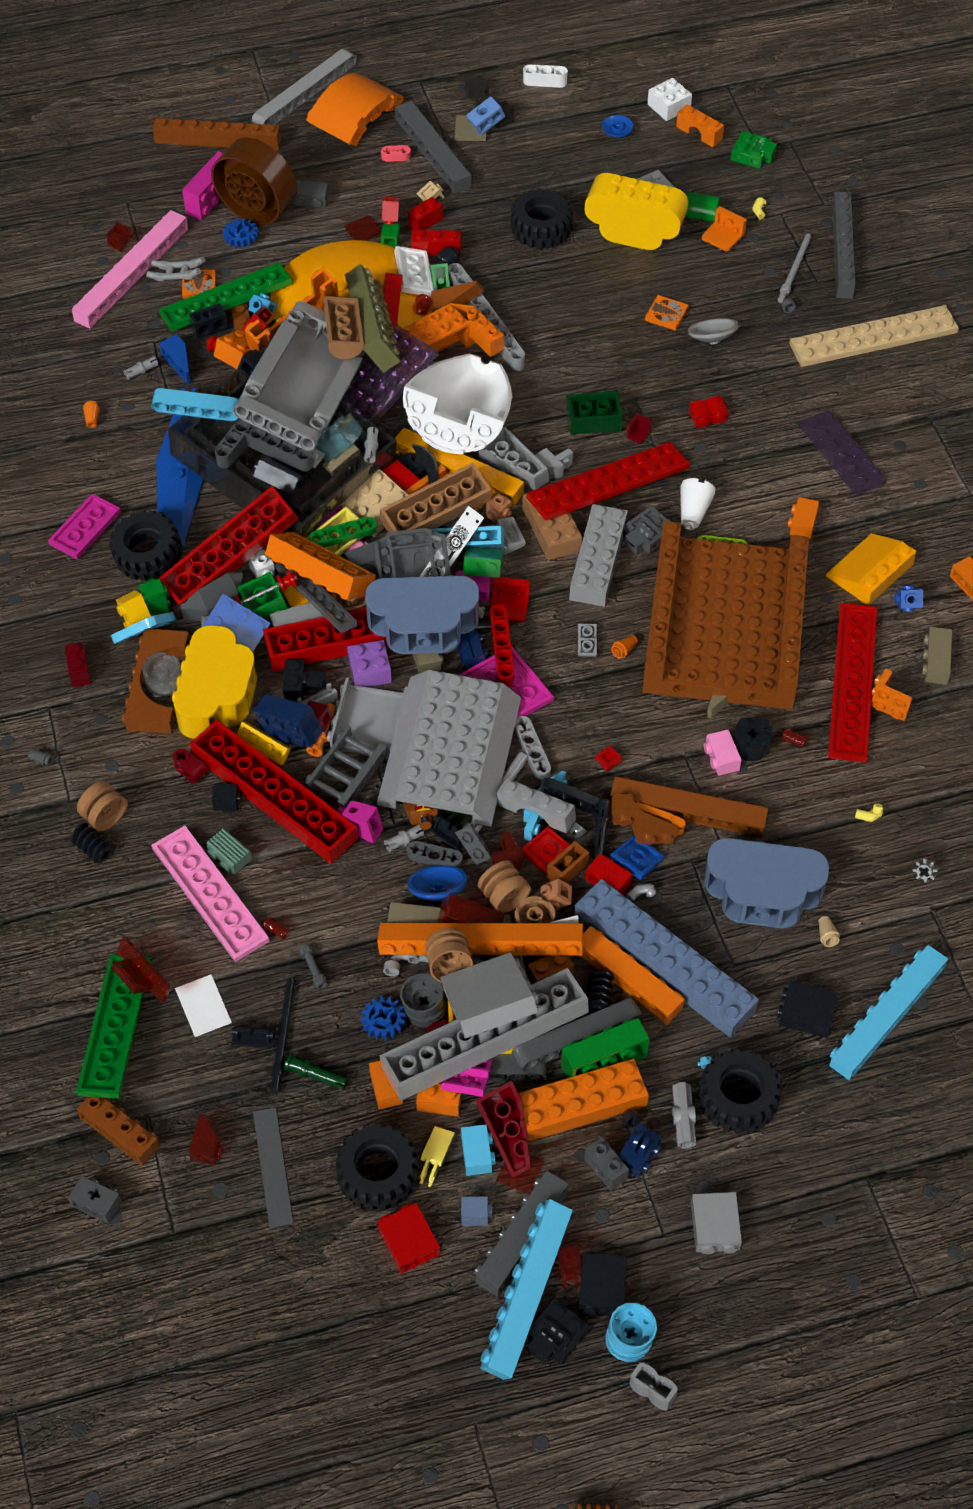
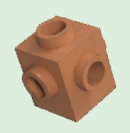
[486,493,512,523]
[540,879,572,911]

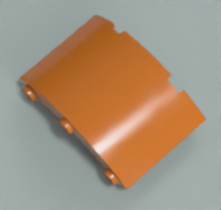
[306,73,404,147]

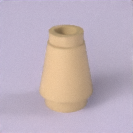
[818,916,840,947]

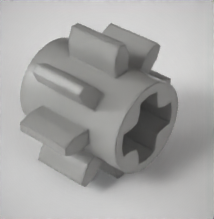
[913,856,939,883]

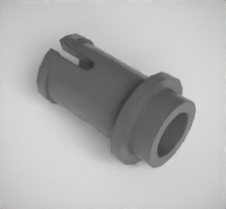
[28,748,54,767]

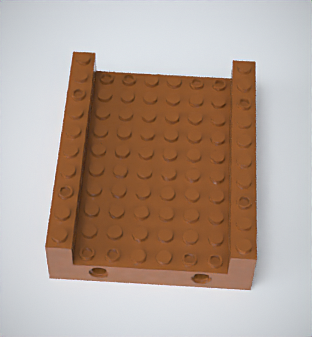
[642,521,809,710]

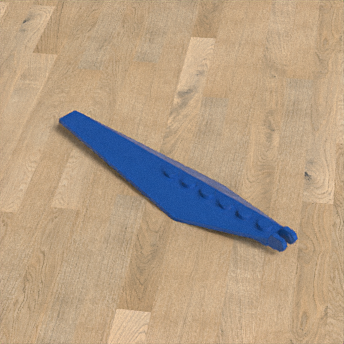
[156,388,209,565]

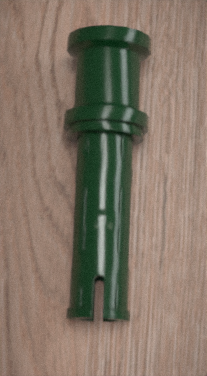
[284,1053,348,1090]

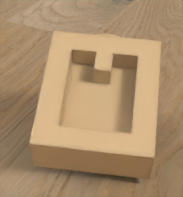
[416,181,445,202]

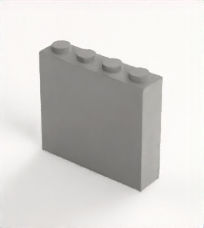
[440,952,539,1038]

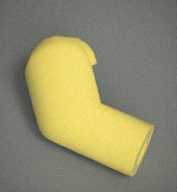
[752,197,766,219]
[855,804,884,822]

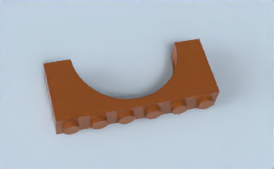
[122,629,190,734]

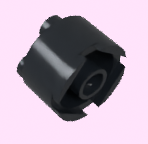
[733,717,773,761]

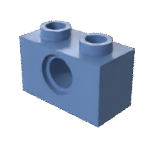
[466,96,505,136]

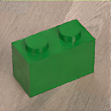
[138,579,171,616]

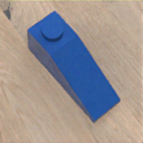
[159,334,191,385]

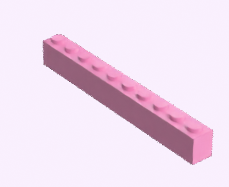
[72,210,188,329]

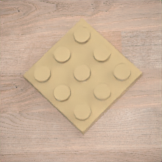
[340,468,408,537]

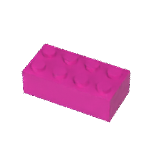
[182,151,223,221]

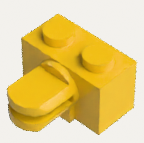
[116,590,151,636]

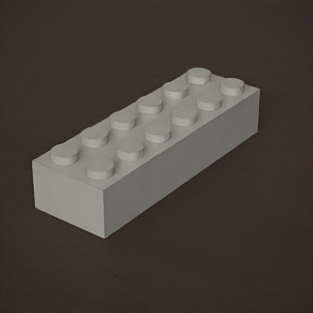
[569,504,628,607]

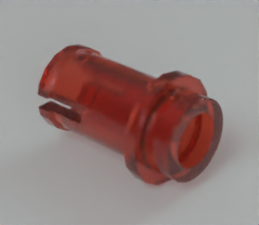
[781,728,807,748]
[262,917,289,940]

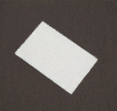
[175,975,232,1037]

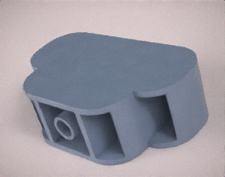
[366,575,479,654]
[704,838,829,928]

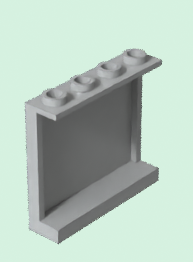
[327,678,408,758]

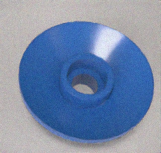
[602,115,633,137]

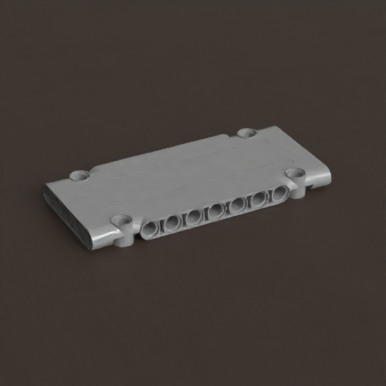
[233,301,365,451]

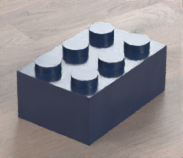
[253,694,323,748]

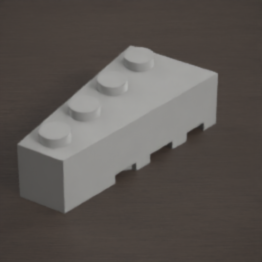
[478,427,549,490]

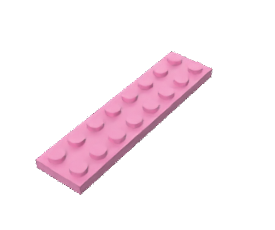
[151,826,270,962]

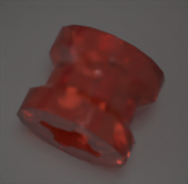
[413,294,432,316]

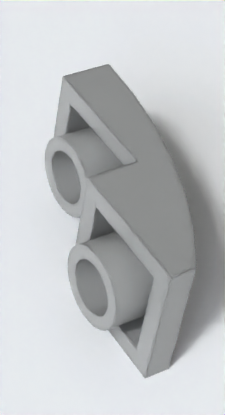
[578,624,597,657]

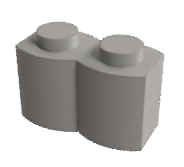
[629,1363,678,1411]

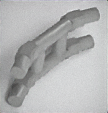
[146,256,205,281]

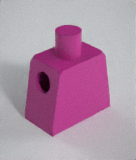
[337,801,384,844]

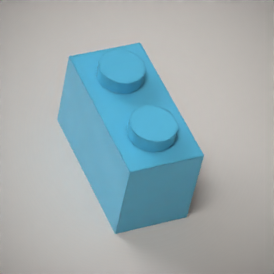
[461,1125,496,1176]

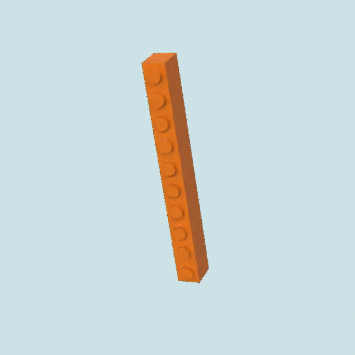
[377,923,584,956]

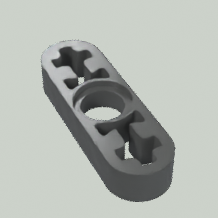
[407,841,463,868]

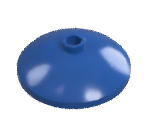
[407,865,467,901]

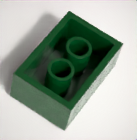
[566,391,623,435]

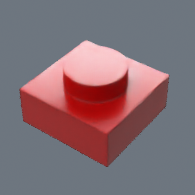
[595,746,622,772]

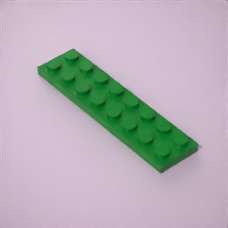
[158,262,293,332]
[76,955,151,1099]

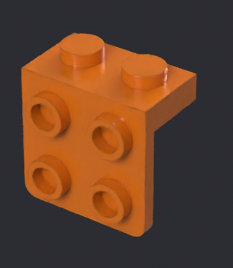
[702,206,747,251]
[871,669,912,721]

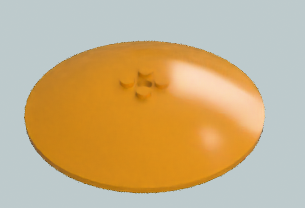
[270,240,433,361]

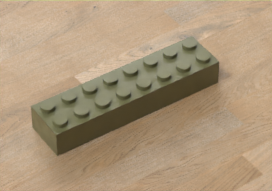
[345,264,401,373]

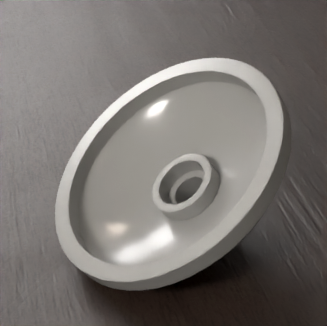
[688,318,738,344]

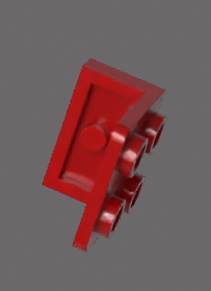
[489,577,530,622]

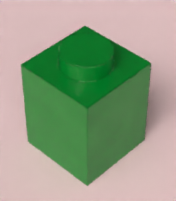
[381,222,400,248]

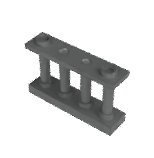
[305,725,387,808]

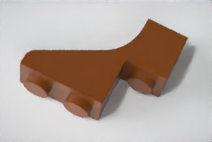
[609,794,679,845]

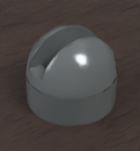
[782,298,796,313]
[570,821,587,838]

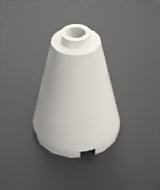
[680,478,716,530]

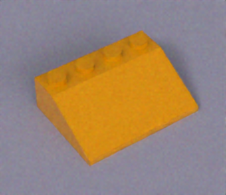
[826,533,917,606]

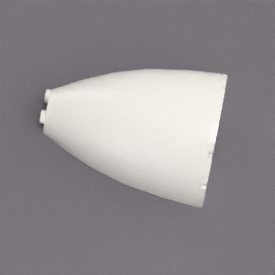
[403,353,512,454]

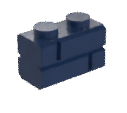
[457,628,488,670]

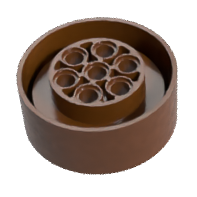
[211,138,297,225]

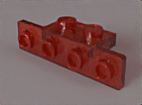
[111,937,171,1003]

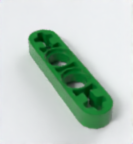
[309,517,377,548]

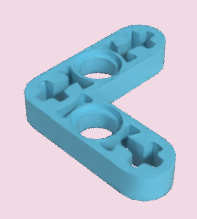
[111,612,177,644]

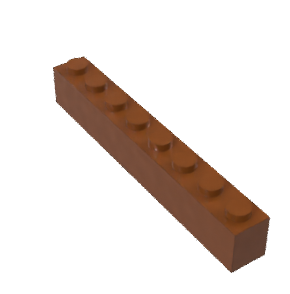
[153,118,281,151]
[610,777,768,838]

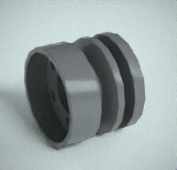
[400,974,447,1028]

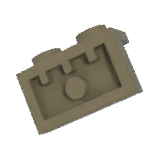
[323,442,361,478]

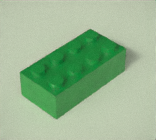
[561,1018,649,1078]

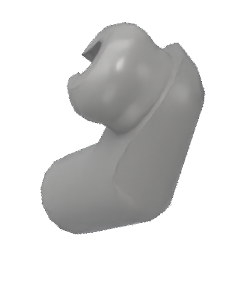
[626,883,656,902]

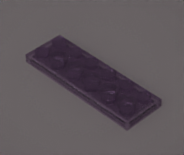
[799,410,887,497]

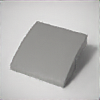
[484,517,526,555]

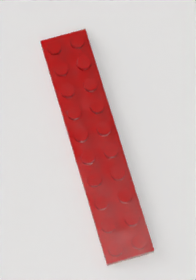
[526,442,690,521]
[828,603,877,763]

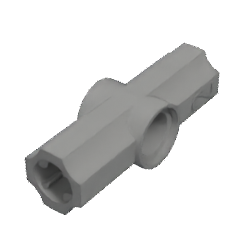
[672,1082,696,1149]

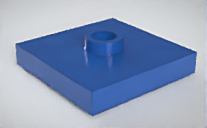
[610,835,665,880]

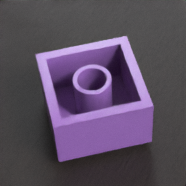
[347,640,392,687]

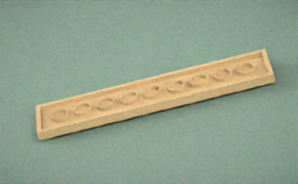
[789,305,959,367]

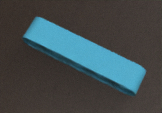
[151,388,239,421]

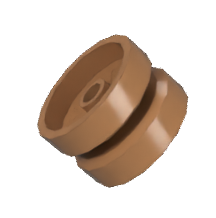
[77,781,128,831]

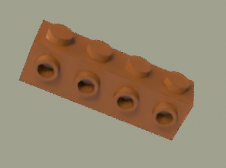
[77,1097,160,1166]

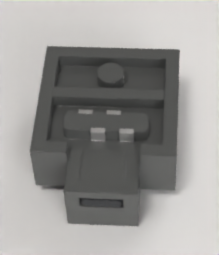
[624,506,671,556]

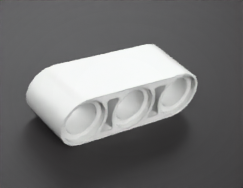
[523,65,568,88]

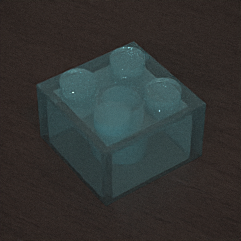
[315,413,363,462]

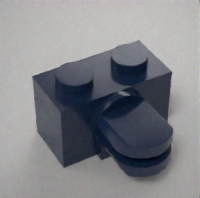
[618,1124,662,1179]

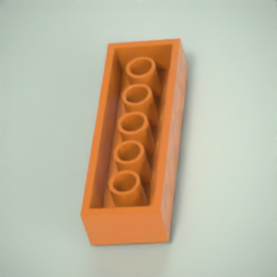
[265,532,376,600]
[519,1059,649,1142]

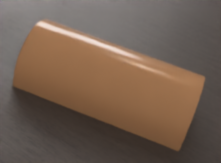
[323,296,364,359]

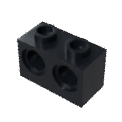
[189,303,228,339]

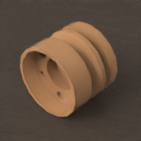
[478,860,531,914]
[425,928,473,983]

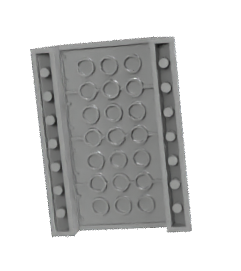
[377,670,521,827]

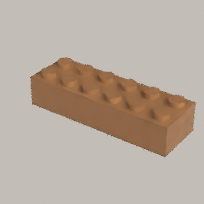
[380,462,492,533]

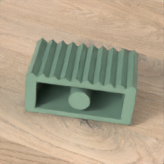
[207,828,252,874]

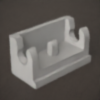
[296,683,338,705]

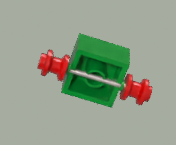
[235,570,299,620]

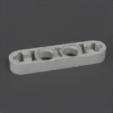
[514,716,551,780]

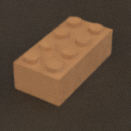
[522,494,582,561]

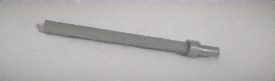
[778,234,811,303]

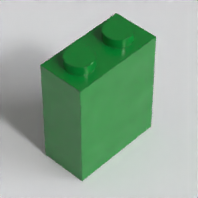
[463,547,504,578]

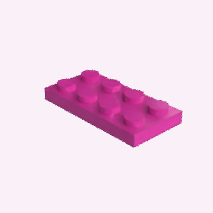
[48,494,121,560]

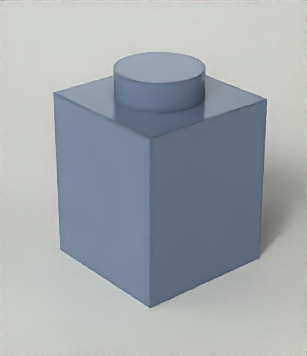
[461,1197,492,1226]

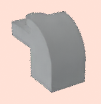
[534,448,573,479]

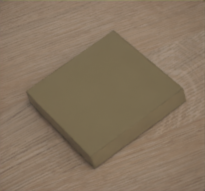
[455,115,486,141]

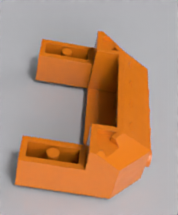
[392,303,504,383]

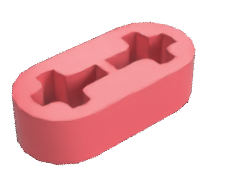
[381,145,411,162]

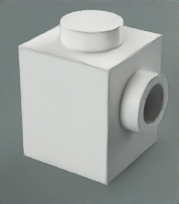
[249,549,275,578]

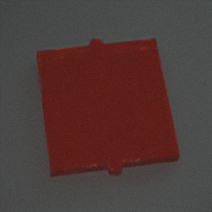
[344,215,382,241]
[496,1155,544,1194]

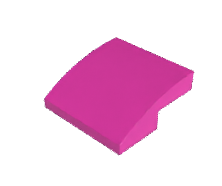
[441,1059,493,1097]

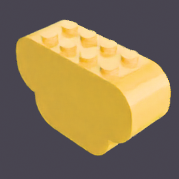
[585,173,688,250]
[172,625,257,739]

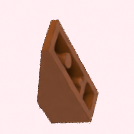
[431,281,484,311]

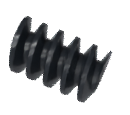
[71,822,115,864]
[586,971,614,1015]

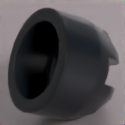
[622,1109,641,1128]

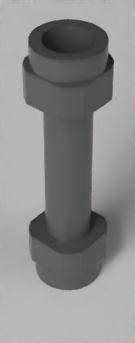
[298,943,328,990]

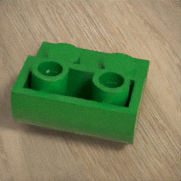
[685,192,721,222]

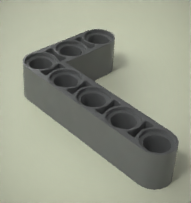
[215,420,313,471]

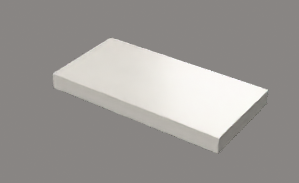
[394,246,434,297]

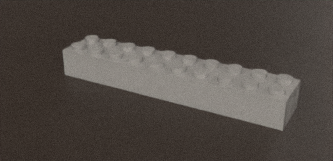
[379,968,589,1101]

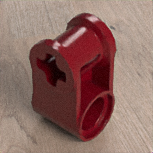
[172,749,209,784]

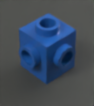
[894,585,923,612]

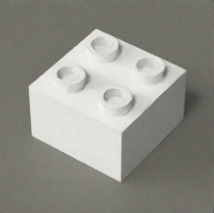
[647,78,692,121]

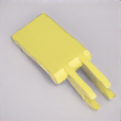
[419,1126,455,1187]

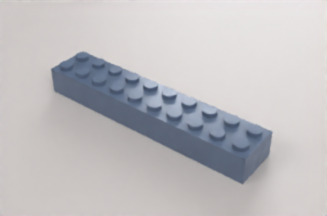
[574,879,759,1038]

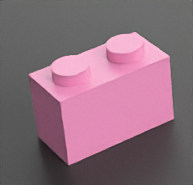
[704,730,741,776]

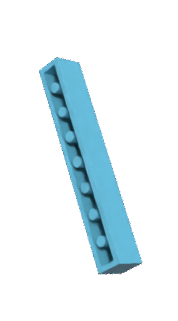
[829,945,948,1081]
[480,1199,573,1380]

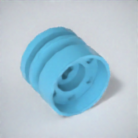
[605,1303,657,1362]

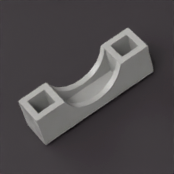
[497,778,576,833]

